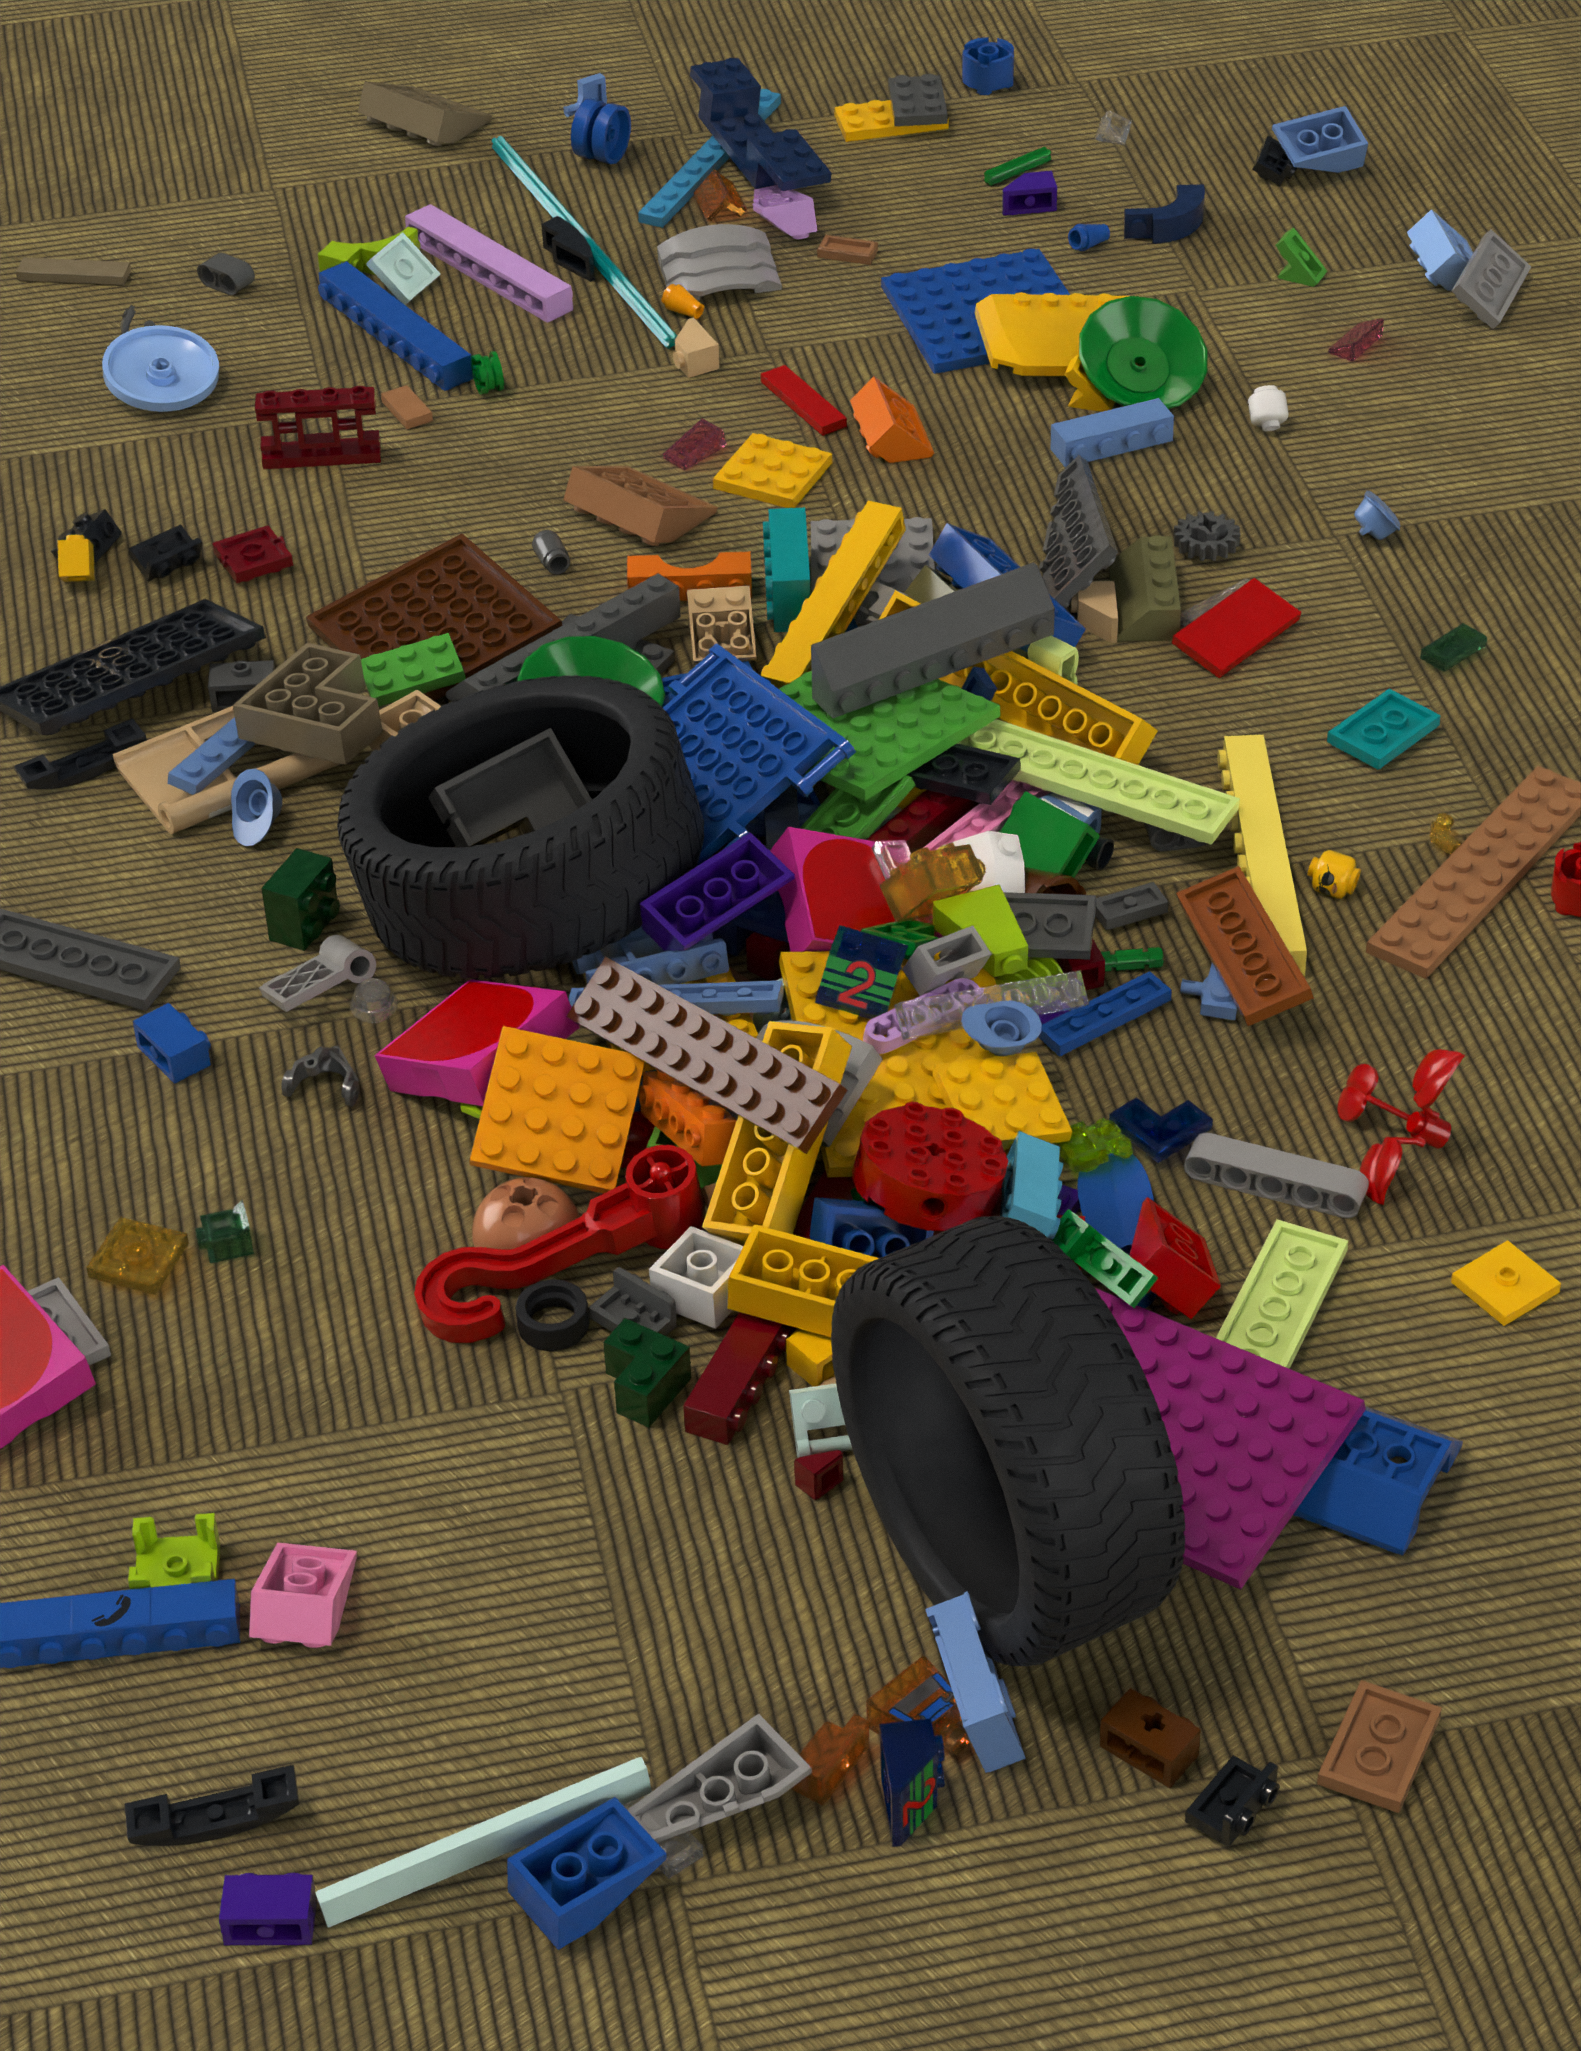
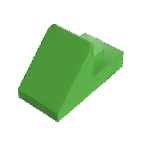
[1275,227,1327,287]

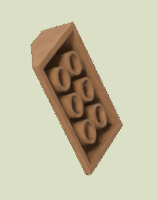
[563,466,718,546]

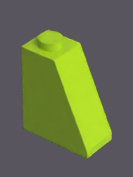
[933,884,1028,977]

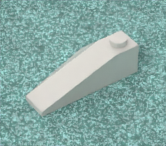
[939,831,1025,893]

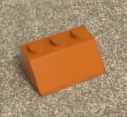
[850,376,935,463]

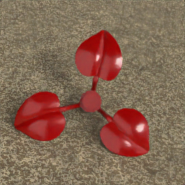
[1337,1049,1465,1205]

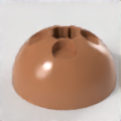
[472,1177,580,1249]

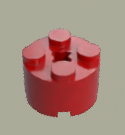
[1550,842,1581,917]

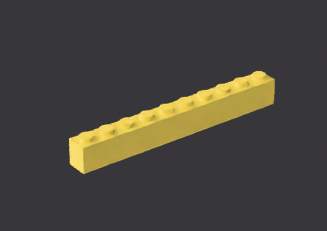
[1217,735,1307,977]

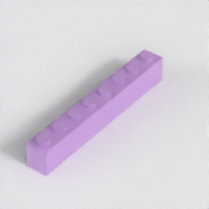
[405,204,573,323]

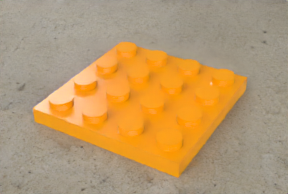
[469,1026,645,1194]

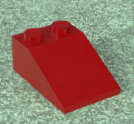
[1129,1197,1221,1319]

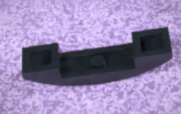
[14,718,147,789]
[125,1764,300,1846]

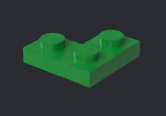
[861,919,939,960]

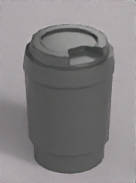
[532,530,570,574]

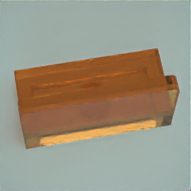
[694,169,747,221]
[791,1714,869,1806]

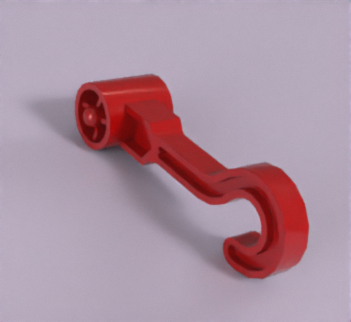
[414,1145,706,1343]

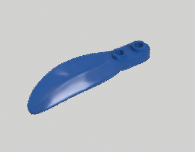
[1077,1147,1156,1308]

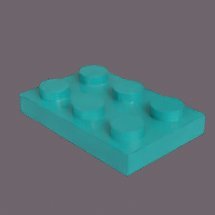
[1327,688,1441,770]

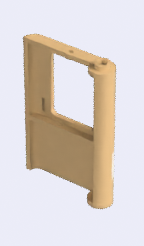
[113,706,340,834]

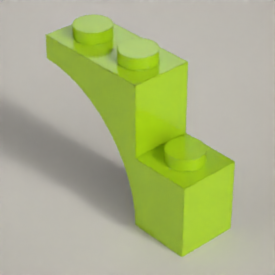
[318,227,421,275]

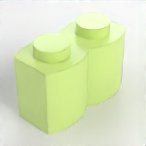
[1027,636,1079,685]

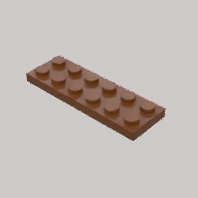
[1176,866,1314,1026]

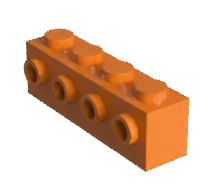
[638,1070,737,1167]

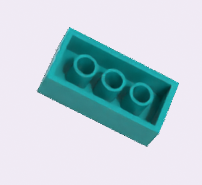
[763,507,811,632]

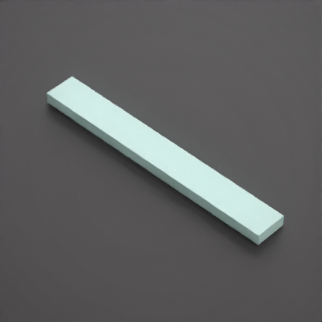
[315,1757,652,1928]

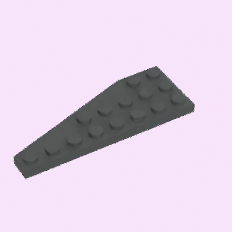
[1039,455,1118,609]

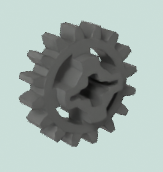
[1173,511,1240,561]

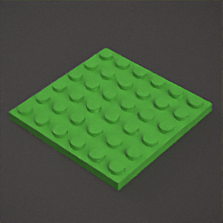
[779,670,1000,801]

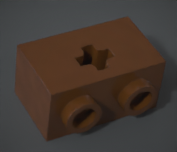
[1100,1688,1201,1788]

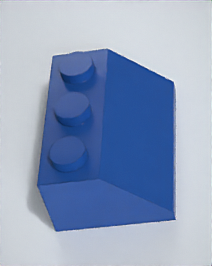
[810,1197,934,1258]

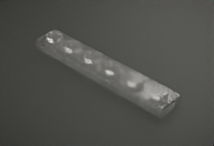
[894,970,1089,1040]

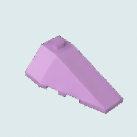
[753,185,817,239]

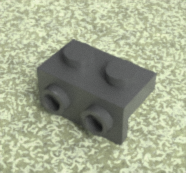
[588,1267,677,1336]

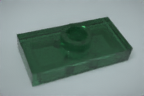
[1420,623,1487,672]

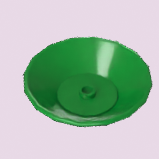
[1079,296,1208,409]
[517,636,666,707]

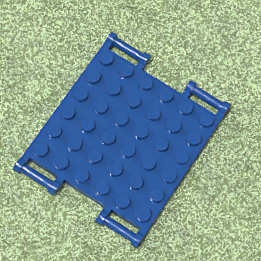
[663,643,856,867]

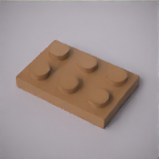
[1317,1680,1442,1813]

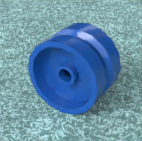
[571,98,631,164]

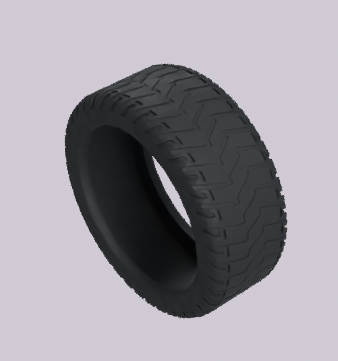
[337,675,704,979]
[831,1216,1185,1666]

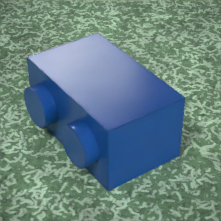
[133,1003,211,1084]

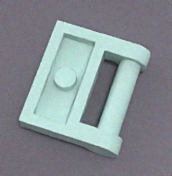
[789,1383,853,1458]

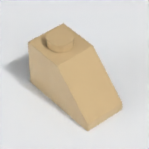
[673,317,719,378]
[1070,581,1118,643]

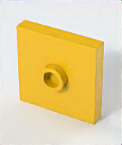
[1451,1240,1561,1326]

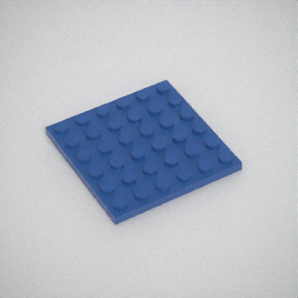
[881,249,1070,374]

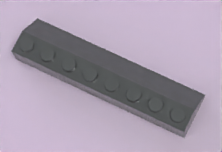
[811,562,1055,719]
[446,573,681,701]

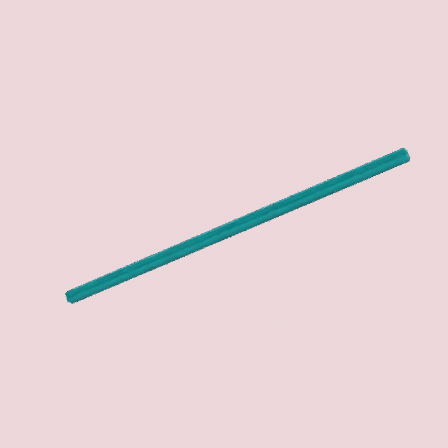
[491,135,678,349]

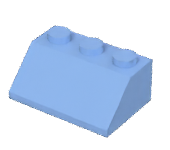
[1407,209,1473,291]

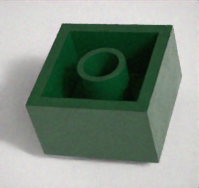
[261,848,340,951]

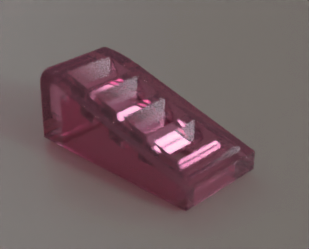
[662,418,727,471]

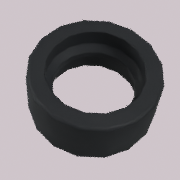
[515,1279,590,1351]

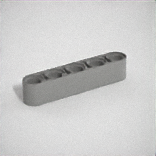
[1184,1133,1369,1218]

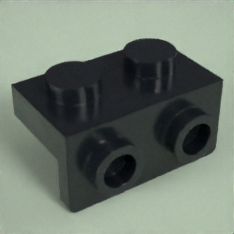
[1252,135,1297,186]
[51,509,122,565]
[128,524,203,582]
[1185,1755,1280,1848]

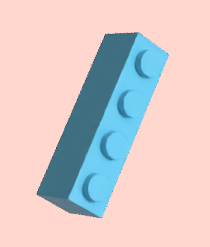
[1000,1131,1063,1240]

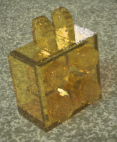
[879,843,986,922]

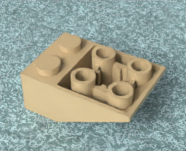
[687,586,757,664]

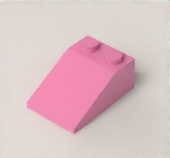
[249,1542,357,1648]

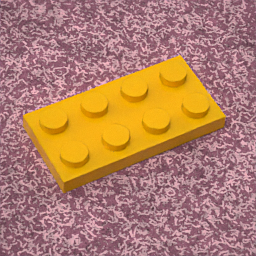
[834,100,949,142]

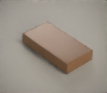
[817,235,878,265]
[381,385,433,429]

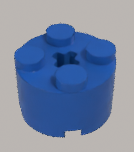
[962,37,1014,95]

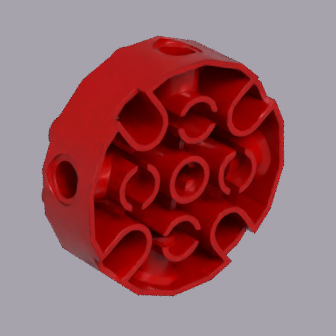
[851,1102,1009,1231]

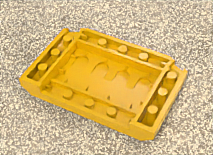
[975,292,1141,376]

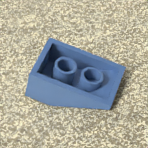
[1272,106,1368,173]

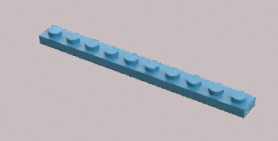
[638,89,781,228]

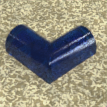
[1109,1097,1213,1163]

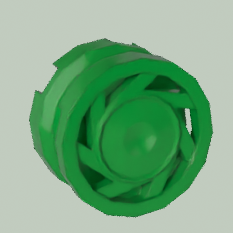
[471,351,504,395]

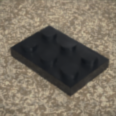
[907,744,1021,805]

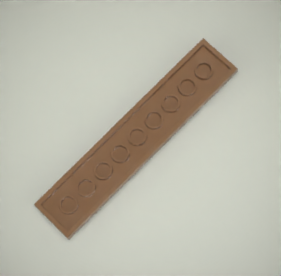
[1366,766,1581,979]

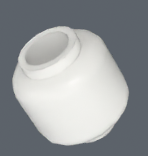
[1248,385,1289,431]

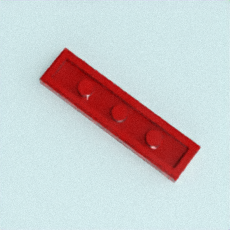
[761,365,847,436]

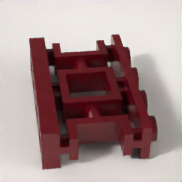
[255,386,381,469]

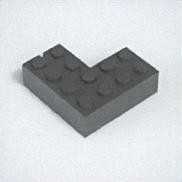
[428,728,592,848]

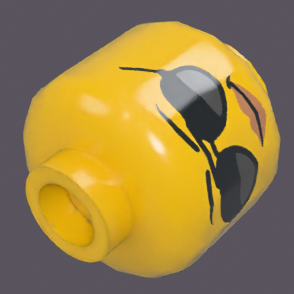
[1307,850,1361,899]

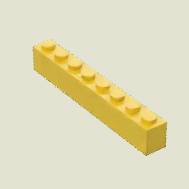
[761,500,906,689]

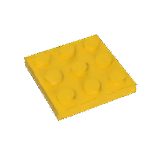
[713,433,832,508]
[932,1052,1073,1150]

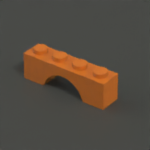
[627,551,752,601]

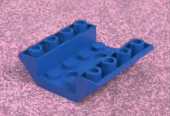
[1293,1406,1463,1556]

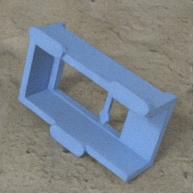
[925,1591,1026,1773]

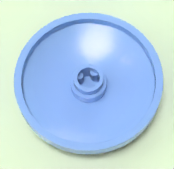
[102,325,219,412]

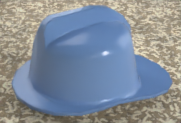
[1354,490,1401,540]
[231,769,282,846]
[961,1000,1042,1056]

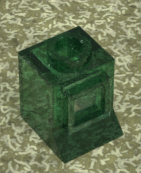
[195,1199,254,1263]

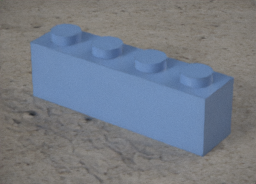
[1050,398,1174,467]

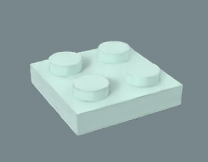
[366,232,441,305]

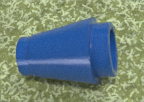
[1068,224,1110,252]

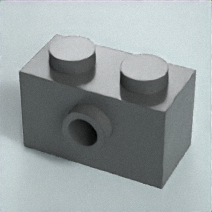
[208,660,275,712]

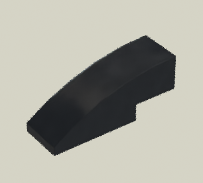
[541,216,595,282]

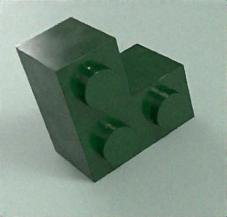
[603,1318,692,1428]

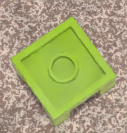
[128,1513,220,1589]

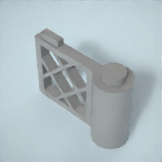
[259,935,377,1012]

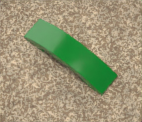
[1050,1209,1158,1308]

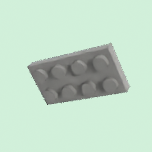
[1452,229,1531,329]

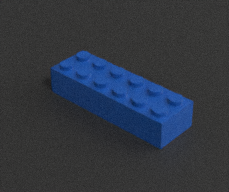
[929,523,1086,652]

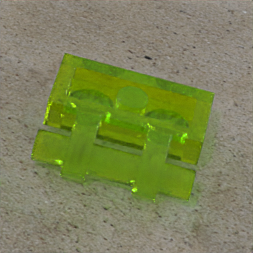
[1055,1118,1133,1173]

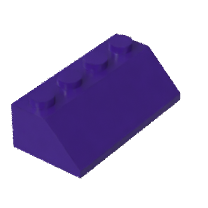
[640,832,795,951]

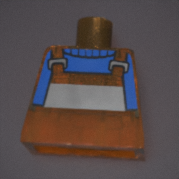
[866,1656,970,1757]

